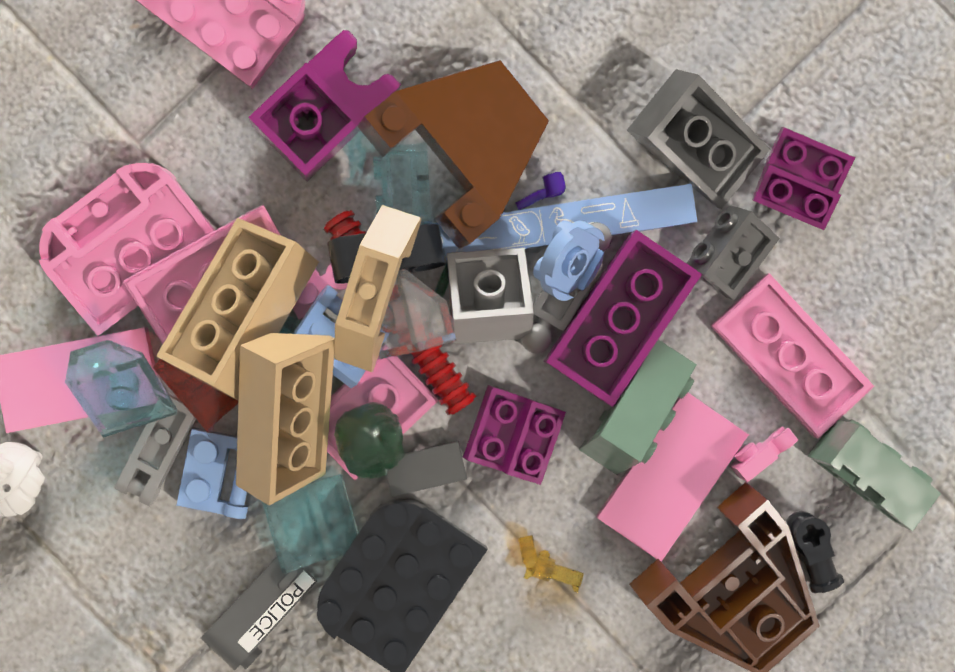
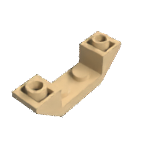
[334,205,422,372]

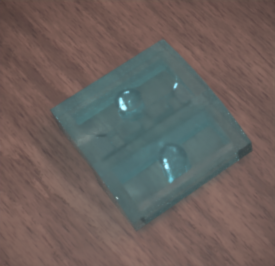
[262,474,359,573]

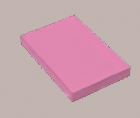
[327,344,439,480]

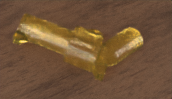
[518,535,584,593]

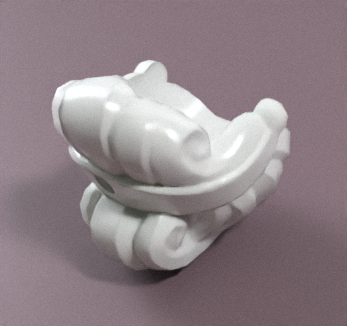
[0,442,45,517]

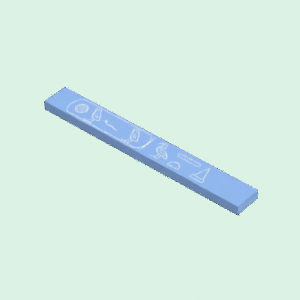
[431,184,698,261]

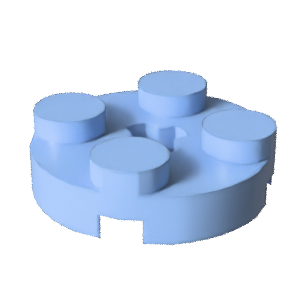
[533,221,605,301]

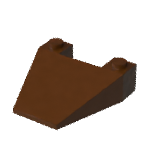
[357,60,549,249]
[629,482,820,672]

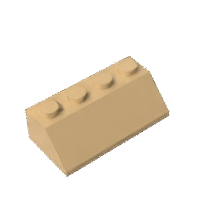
[156,218,319,400]
[236,333,335,505]

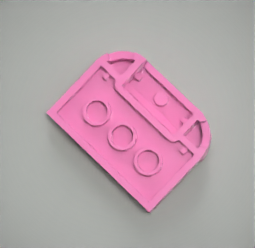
[135,0,305,89]
[39,163,215,336]

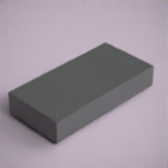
[383,441,467,497]

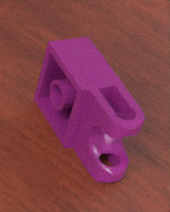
[248,30,401,182]

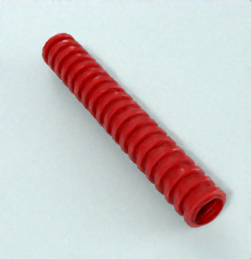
[323,210,476,415]

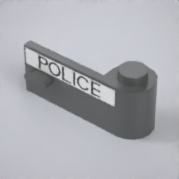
[200,550,317,670]

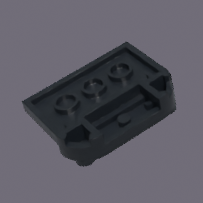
[317,498,488,672]

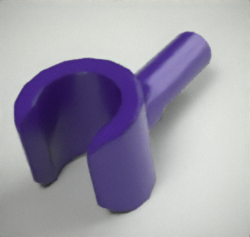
[515,172,566,210]

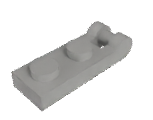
[115,393,200,507]

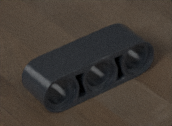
[327,224,447,284]

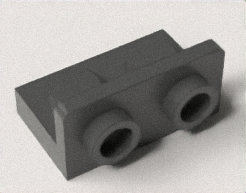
[686,205,780,300]

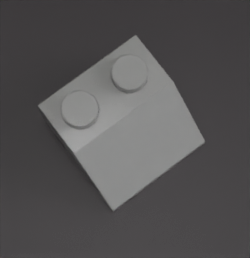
[447,247,534,344]

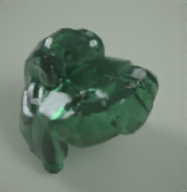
[334,402,405,479]

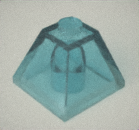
[65,340,177,438]

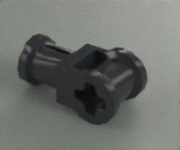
[786,511,845,593]

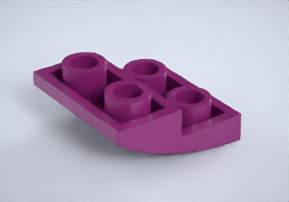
[752,127,856,230]
[463,385,566,485]

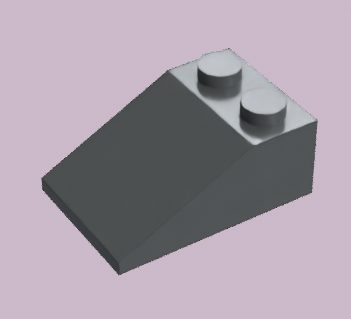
[627,69,771,209]

